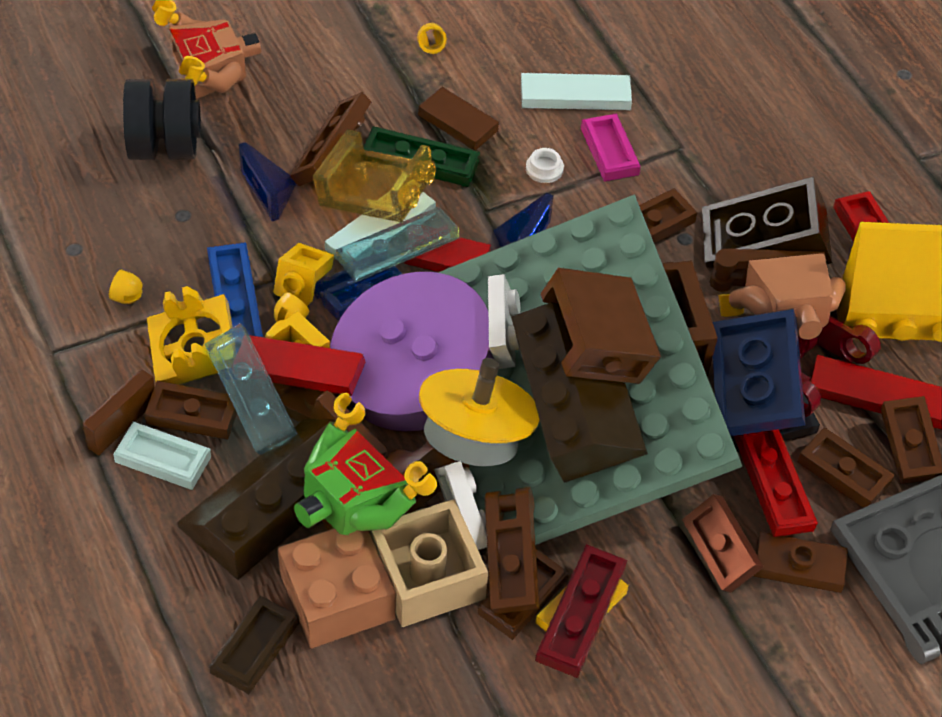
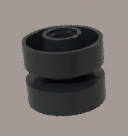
[123,79,201,160]

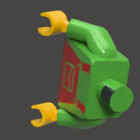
[294,393,437,535]

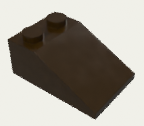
[702,176,833,268]

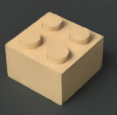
[370,499,488,627]

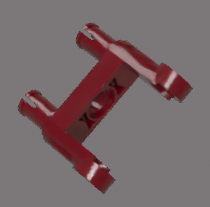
[798,316,881,418]

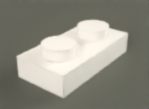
[488,274,521,369]
[434,461,487,550]

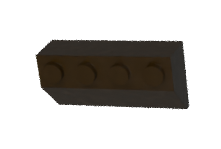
[511,302,648,483]
[177,419,335,580]

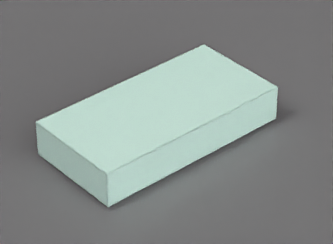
[113,422,211,490]

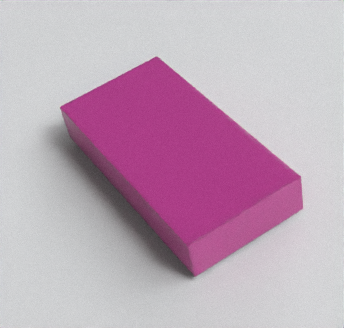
[581,113,641,182]

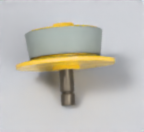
[419,358,540,466]

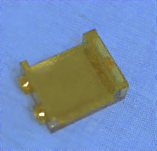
[313,129,436,223]

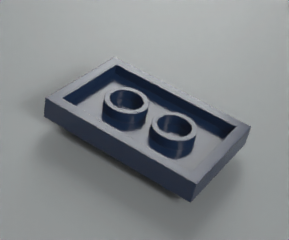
[713,309,805,436]

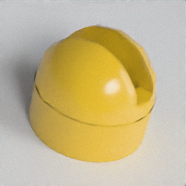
[417,23,447,54]
[109,269,143,304]
[274,293,310,322]

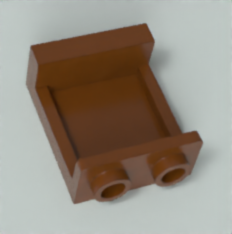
[663,260,718,378]
[540,268,661,384]

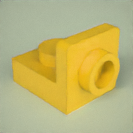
[273,243,334,306]
[266,311,330,348]

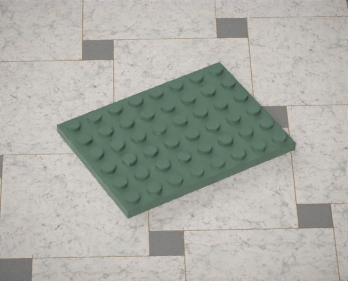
[438,194,743,545]

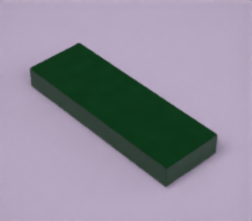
[361,126,480,187]

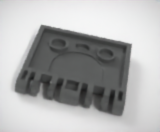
[830,475,942,664]

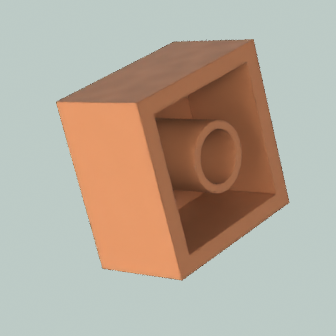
[278,529,396,649]

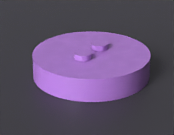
[330,272,494,431]

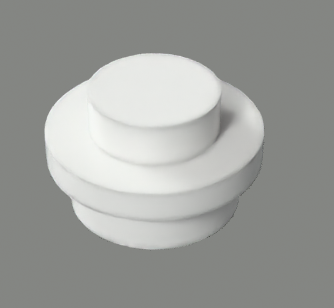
[526,148,564,183]

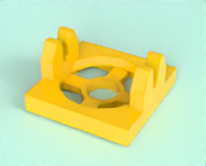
[147,286,238,385]

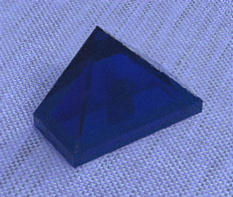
[238,142,296,222]
[493,193,554,247]

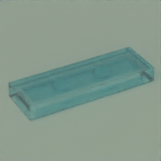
[336,207,460,282]
[204,323,297,455]

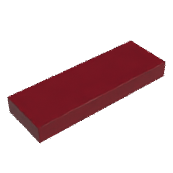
[535,544,628,678]

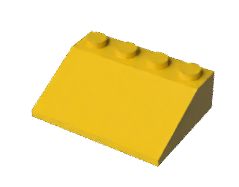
[837,222,942,342]

